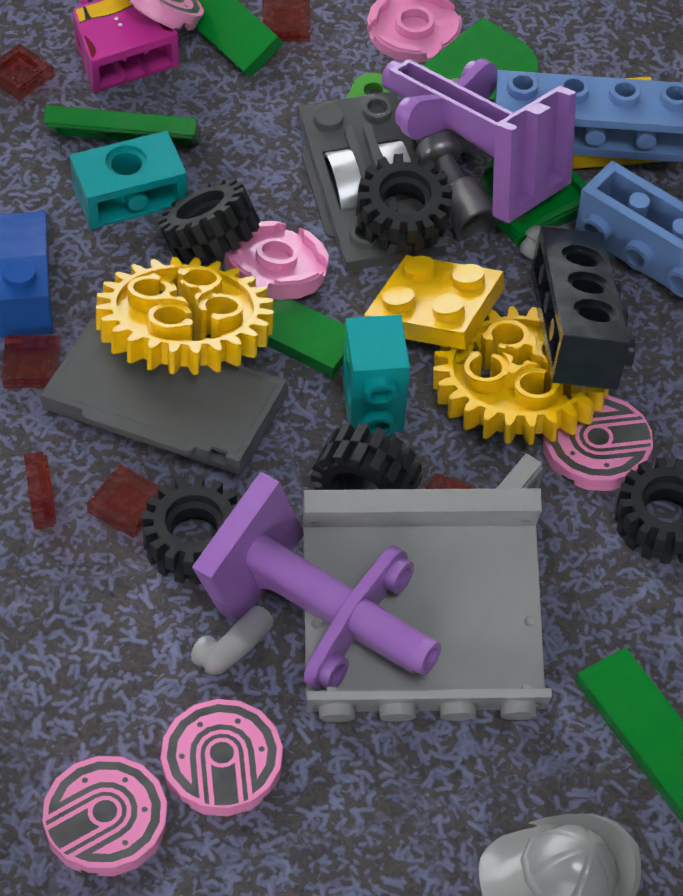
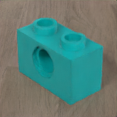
[69,130,187,230]
[342,314,410,438]

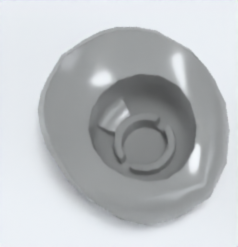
[478,814,641,896]

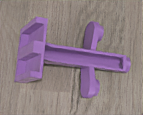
[382,58,576,223]
[192,472,441,691]

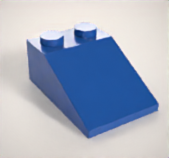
[0,211,53,338]

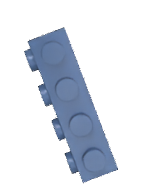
[494,70,683,162]
[575,161,683,297]

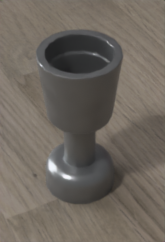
[415,131,500,240]

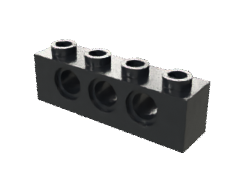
[531,226,636,390]

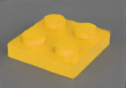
[364,255,505,350]

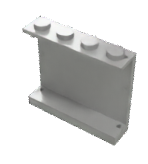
[303,488,552,722]

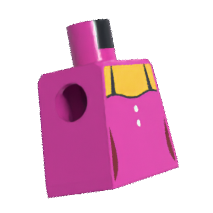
[72,0,179,94]

